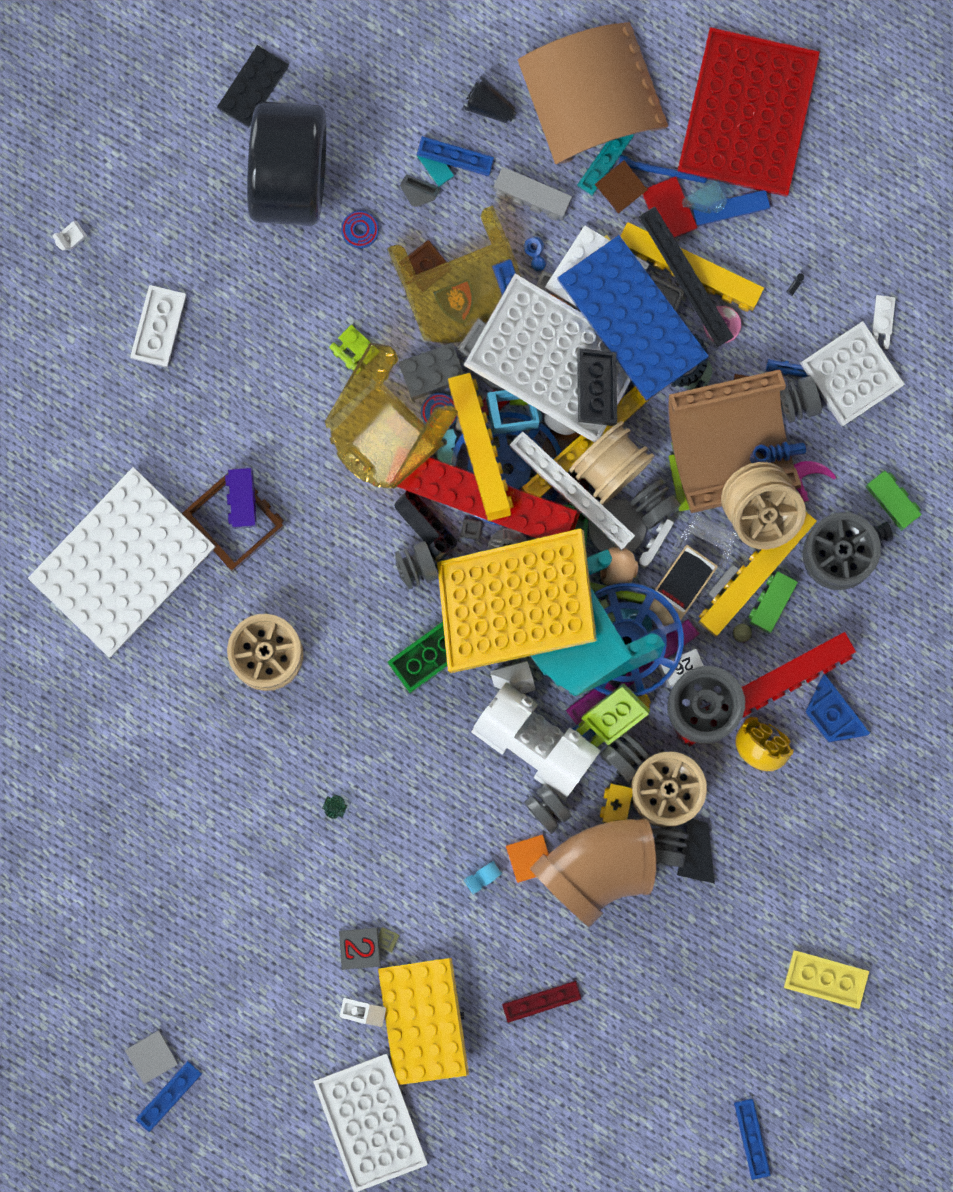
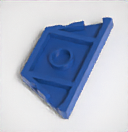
[805,675,870,743]

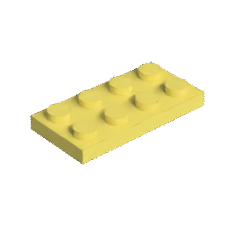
[783,950,869,1009]

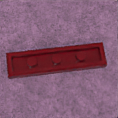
[502,981,582,1023]

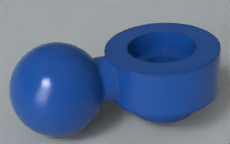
[524,237,546,272]

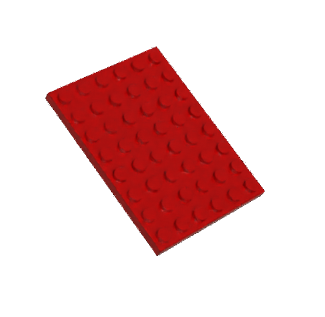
[677,27,820,197]

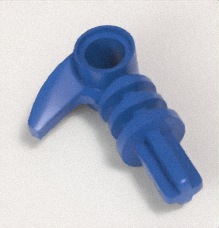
[750,442,806,463]

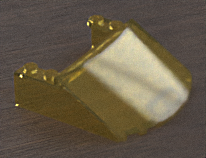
[387,205,521,343]
[325,343,458,489]

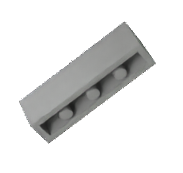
[493,167,572,221]

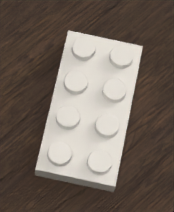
[130,285,187,368]

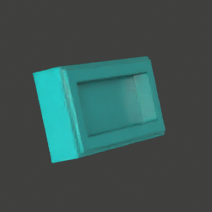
[417,156,454,187]

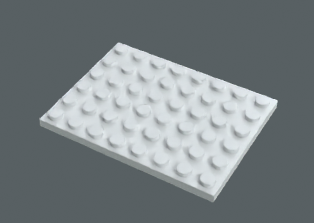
[464,274,631,443]
[28,467,216,658]

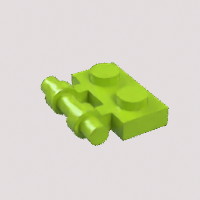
[329,325,379,374]

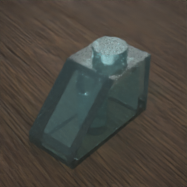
[682,181,727,214]

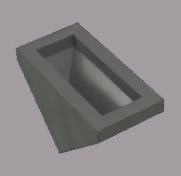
[400,174,441,207]

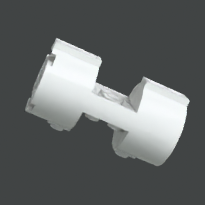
[471,682,601,800]

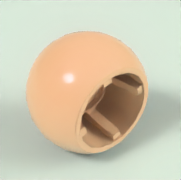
[600,547,638,586]

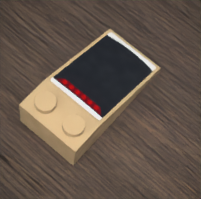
[649,544,718,626]

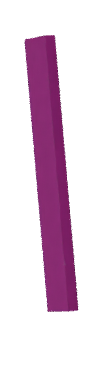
[565,619,699,725]

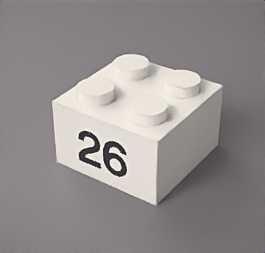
[658,649,704,688]

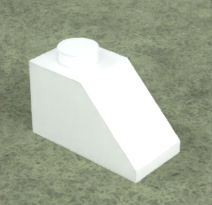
[490,661,535,694]
[339,998,386,1027]

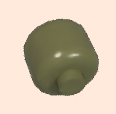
[732,623,752,643]

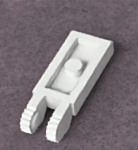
[872,295,896,349]
[638,519,674,568]

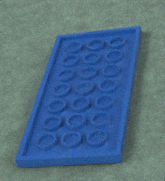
[557,235,709,401]

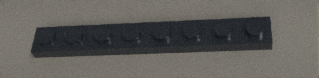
[639,207,734,347]

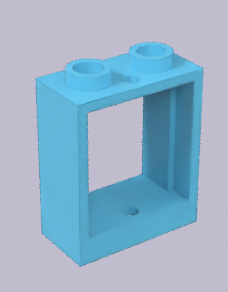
[486,390,542,435]

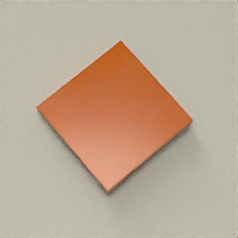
[506,834,549,883]

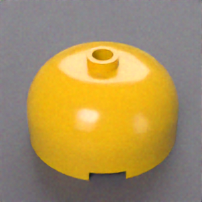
[735,717,794,772]

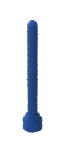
[619,155,708,183]

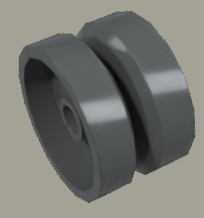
[524,785,572,834]

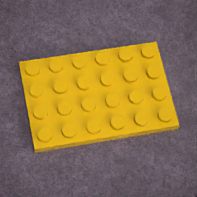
[378,958,469,1085]

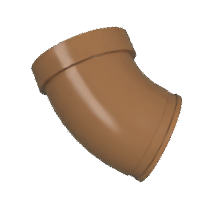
[530,819,656,927]

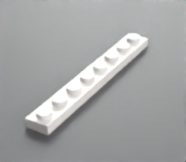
[509,431,635,551]

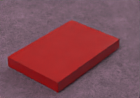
[642,177,697,238]

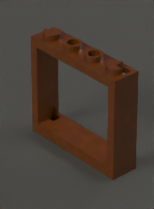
[182,473,284,573]

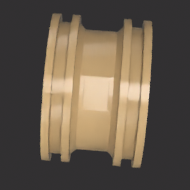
[569,421,655,505]
[721,462,806,549]
[227,614,303,691]
[630,752,707,827]

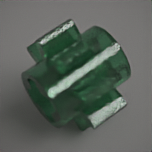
[322,795,348,819]

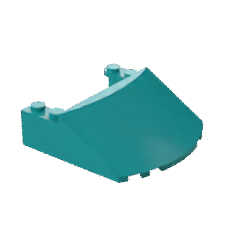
[531,549,665,696]

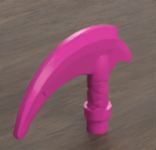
[794,461,836,502]

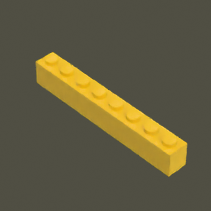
[620,222,764,312]
[448,373,513,521]
[698,512,817,637]

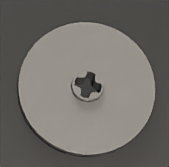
[589,499,646,552]

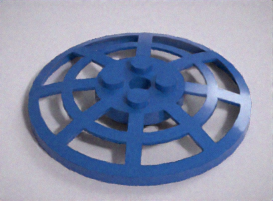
[451,412,561,526]
[594,583,684,697]

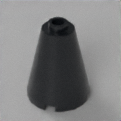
[462,76,517,123]

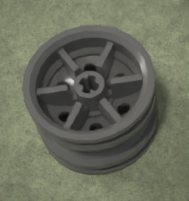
[803,512,881,590]
[667,666,745,743]

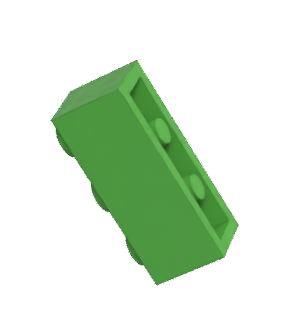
[865,471,922,531]
[748,571,798,634]

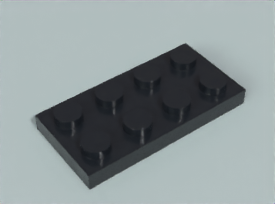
[217,45,289,128]
[577,348,617,426]

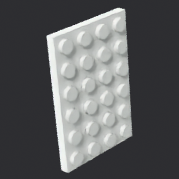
[313,1054,428,1192]

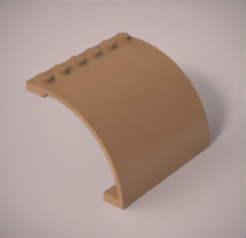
[517,22,668,165]
[668,370,801,513]

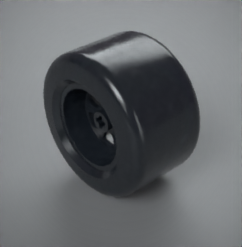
[247,102,326,226]

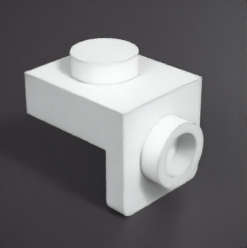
[53,221,87,251]

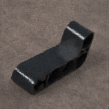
[394,491,457,564]

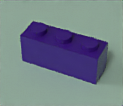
[225,468,257,529]

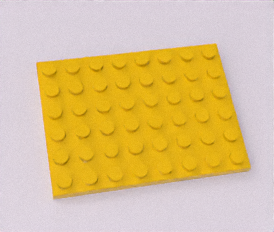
[437,529,597,673]

